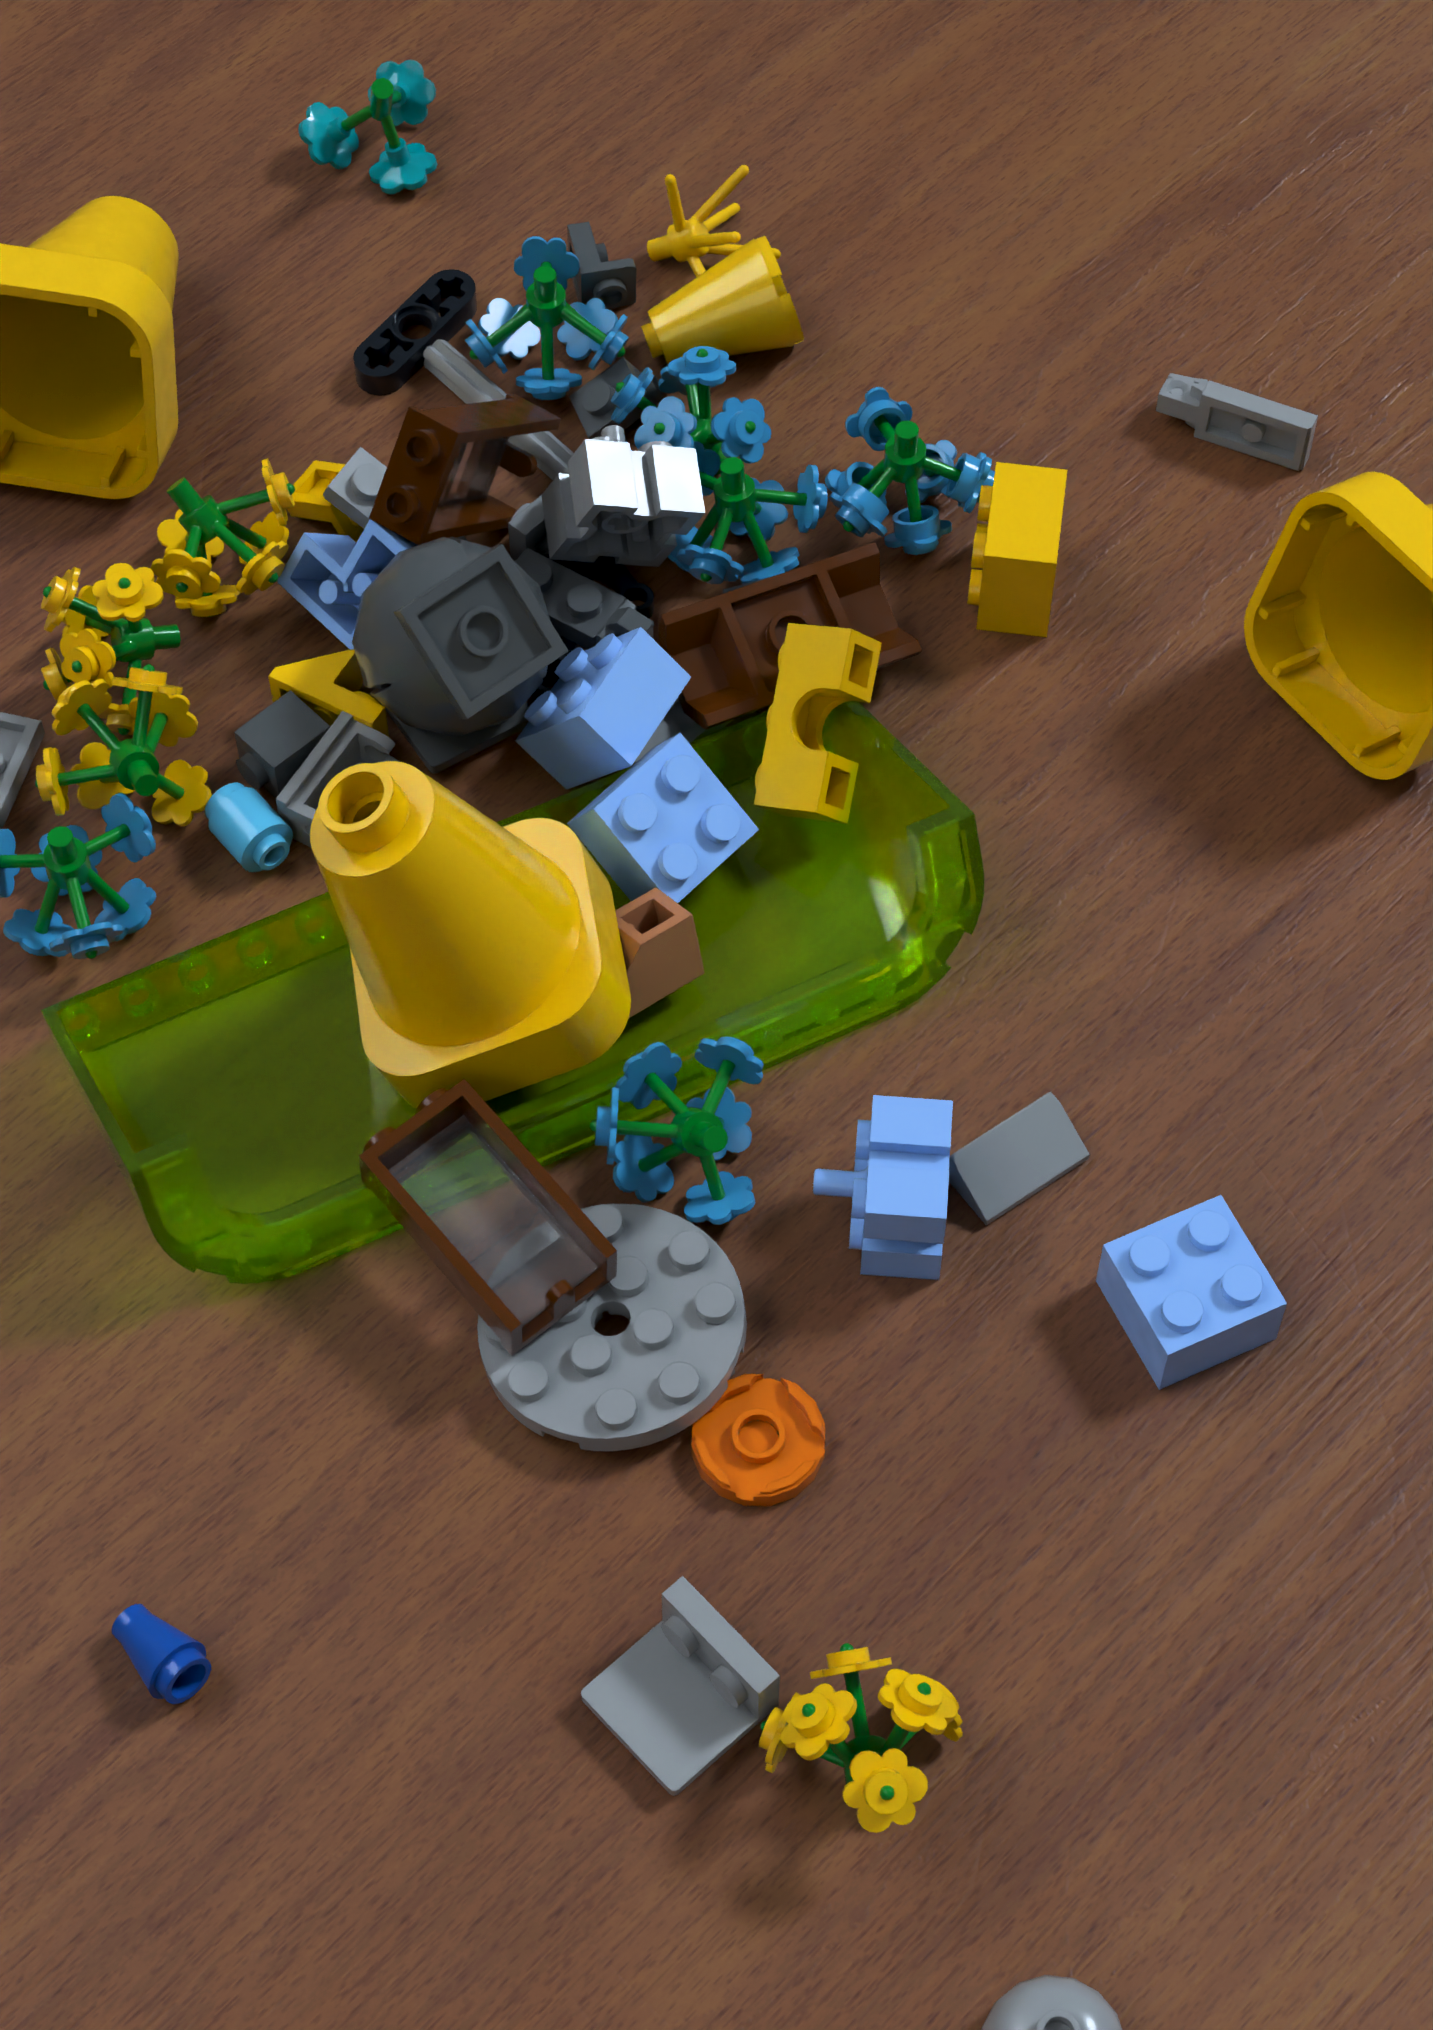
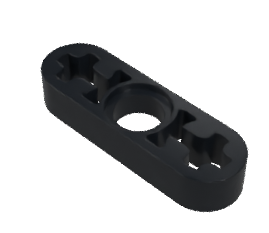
[353,269,477,396]

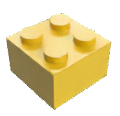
[967,462,1068,637]

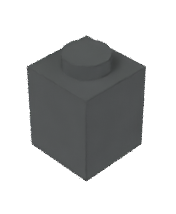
[234,690,330,799]

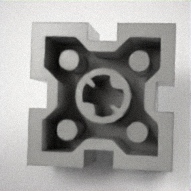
[541,425,705,567]

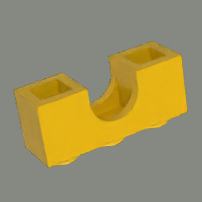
[753,623,882,824]

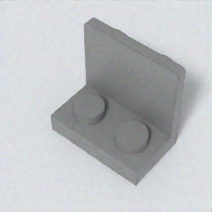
[581,1576,780,1796]

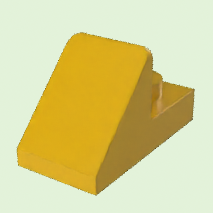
[268,649,389,737]

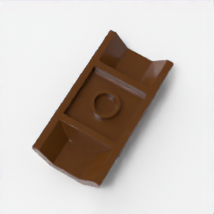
[658,542,922,730]

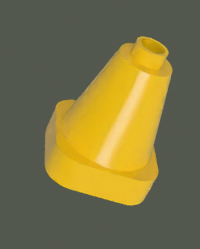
[0,196,179,499]
[1244,472,1433,780]
[310,761,631,1109]

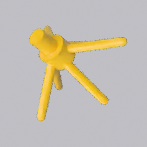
[647,165,781,277]

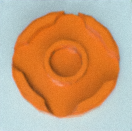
[691,1374,825,1506]

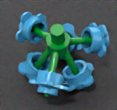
[825,387,995,555]

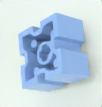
[813,1095,953,1280]

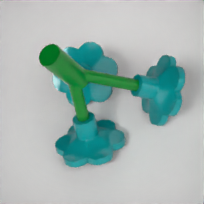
[298,59,438,194]

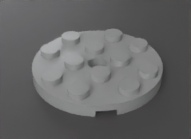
[477,1204,747,1451]

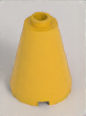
[641,235,804,365]

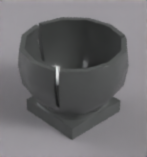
[352,537,568,737]

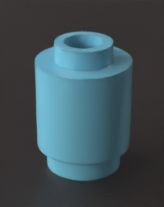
[205,782,293,872]

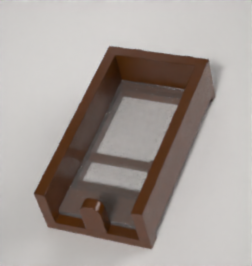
[369,394,561,545]
[359,1079,617,1356]

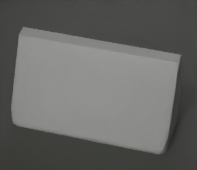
[949,1092,1090,1226]

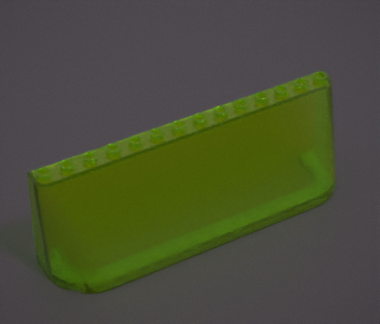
[41,701,985,1284]

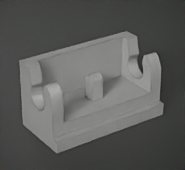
[276,711,400,847]

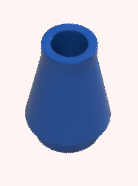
[112,1604,211,1704]

